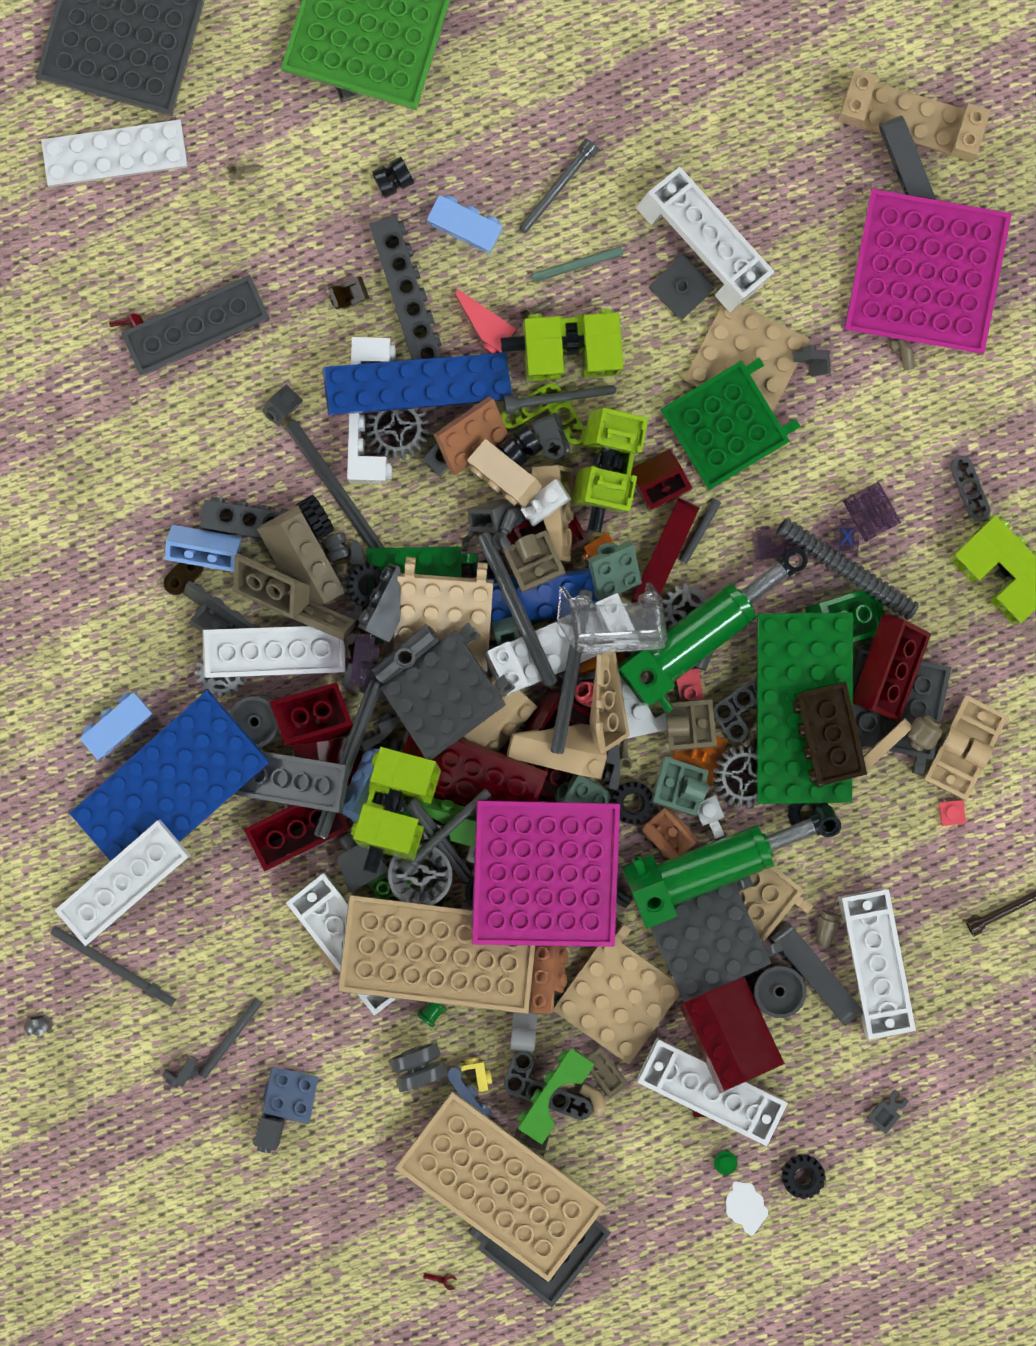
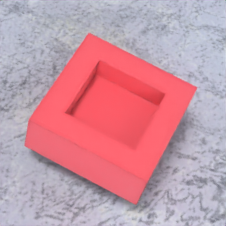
[939,800,966,826]

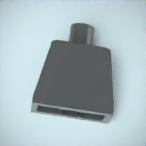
[337,833,389,893]

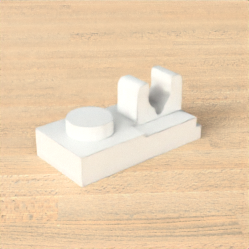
[520,479,571,526]

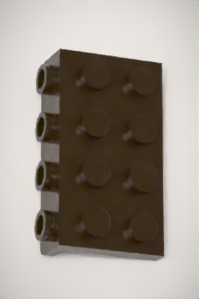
[792,681,867,788]

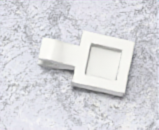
[697,796,725,839]

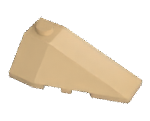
[530,465,575,562]
[590,646,630,753]
[506,723,607,779]

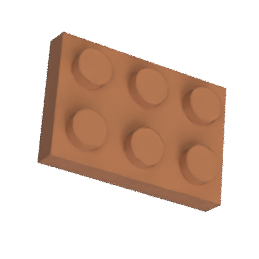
[434,397,509,475]

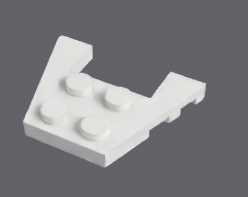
[619,646,667,739]

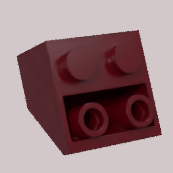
[631,449,693,512]

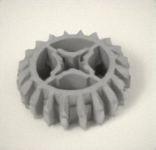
[366,408,430,461]
[713,745,760,808]

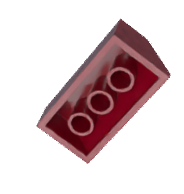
[853,614,931,722]
[244,805,351,872]

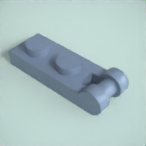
[447,1066,492,1119]

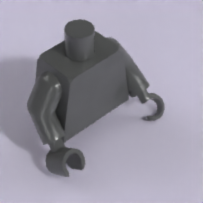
[462,499,524,550]

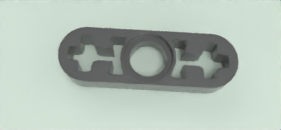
[950,456,990,522]

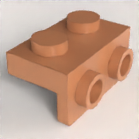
[642,807,699,860]

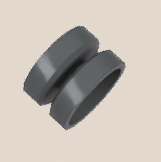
[229,694,281,748]
[752,964,806,1018]
[388,1042,448,1092]

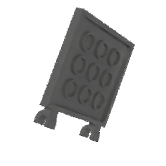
[381,622,516,760]
[853,648,951,775]
[650,876,784,1002]
[469,1220,611,1308]

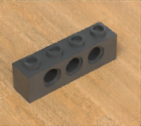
[200,497,290,539]

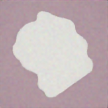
[726,1181,768,1236]

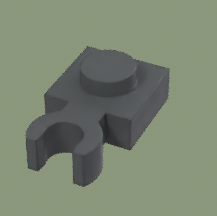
[867,1090,908,1134]

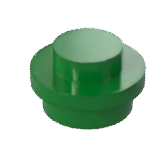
[714,1151,738,1175]

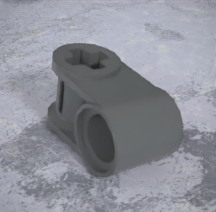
[533,413,570,460]

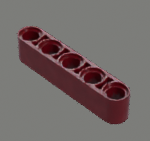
[631,497,700,612]

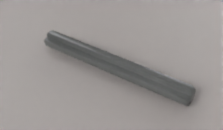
[404,797,473,884]

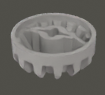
[388,843,453,905]

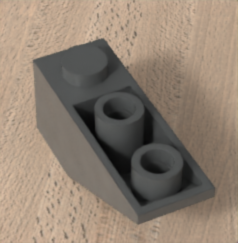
[358,563,400,642]

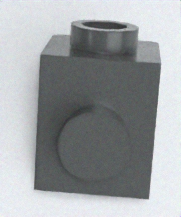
[793,346,831,377]
[262,384,303,426]
[162,1056,200,1088]

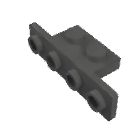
[183,581,261,633]

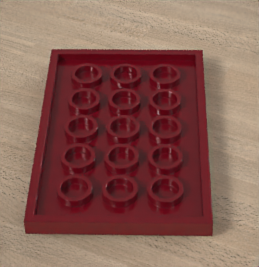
[402,733,548,825]

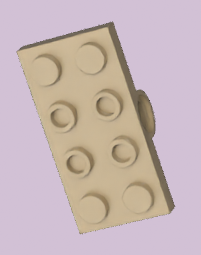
[923,695,1008,801]

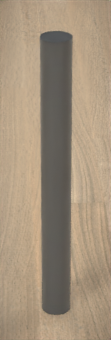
[198,997,263,1079]

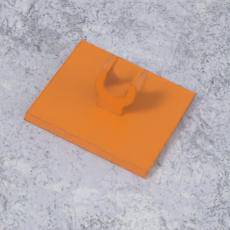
[672,736,728,785]

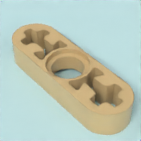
[863,718,912,770]

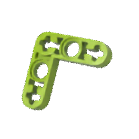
[501,383,586,445]

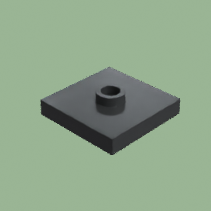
[649,254,715,321]

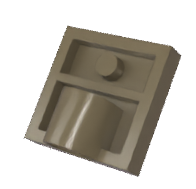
[502,530,566,593]
[665,699,717,752]

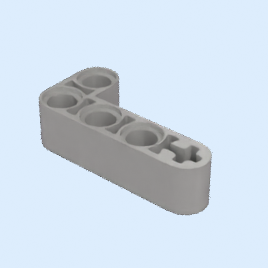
[510,991,537,1053]

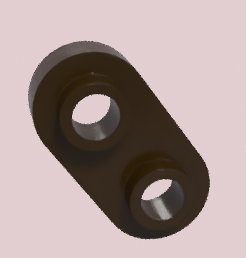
[164,562,204,595]

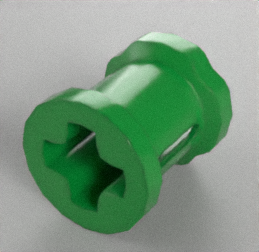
[417,1003,448,1028]

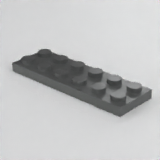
[121,275,270,377]
[234,751,350,813]

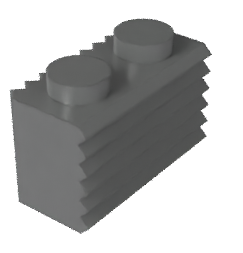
[253,1115,285,1153]

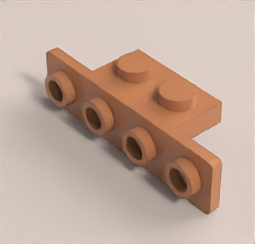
[529,945,568,1014]

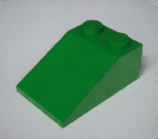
[804,589,885,642]

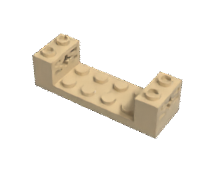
[838,69,991,162]

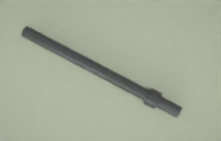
[50,926,176,1007]

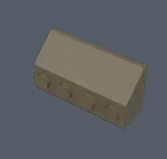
[257,506,345,605]

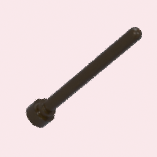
[965,891,1036,937]

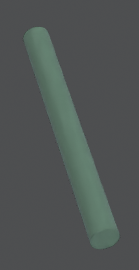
[531,246,623,283]

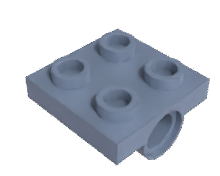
[262,1067,318,1124]

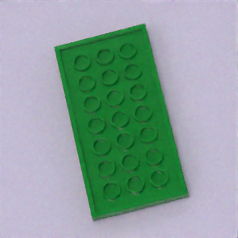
[757,612,853,804]

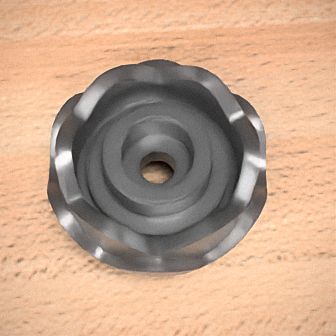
[24,1015,54,1036]

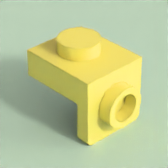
[460,1057,492,1092]

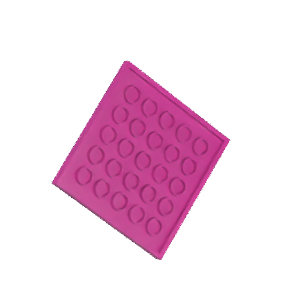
[844,189,1012,354]
[471,800,620,947]

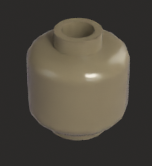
[907,714,943,751]

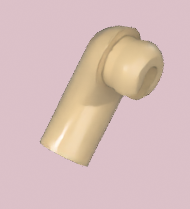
[579,1083,607,1117]

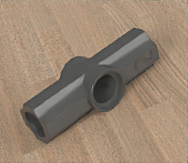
[372,624,439,684]

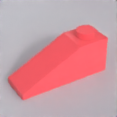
[455,289,517,354]

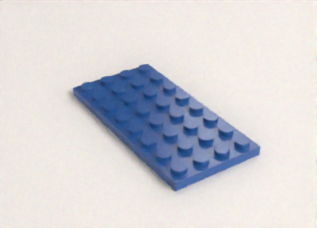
[69,690,271,861]

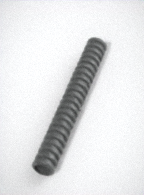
[777,517,919,620]

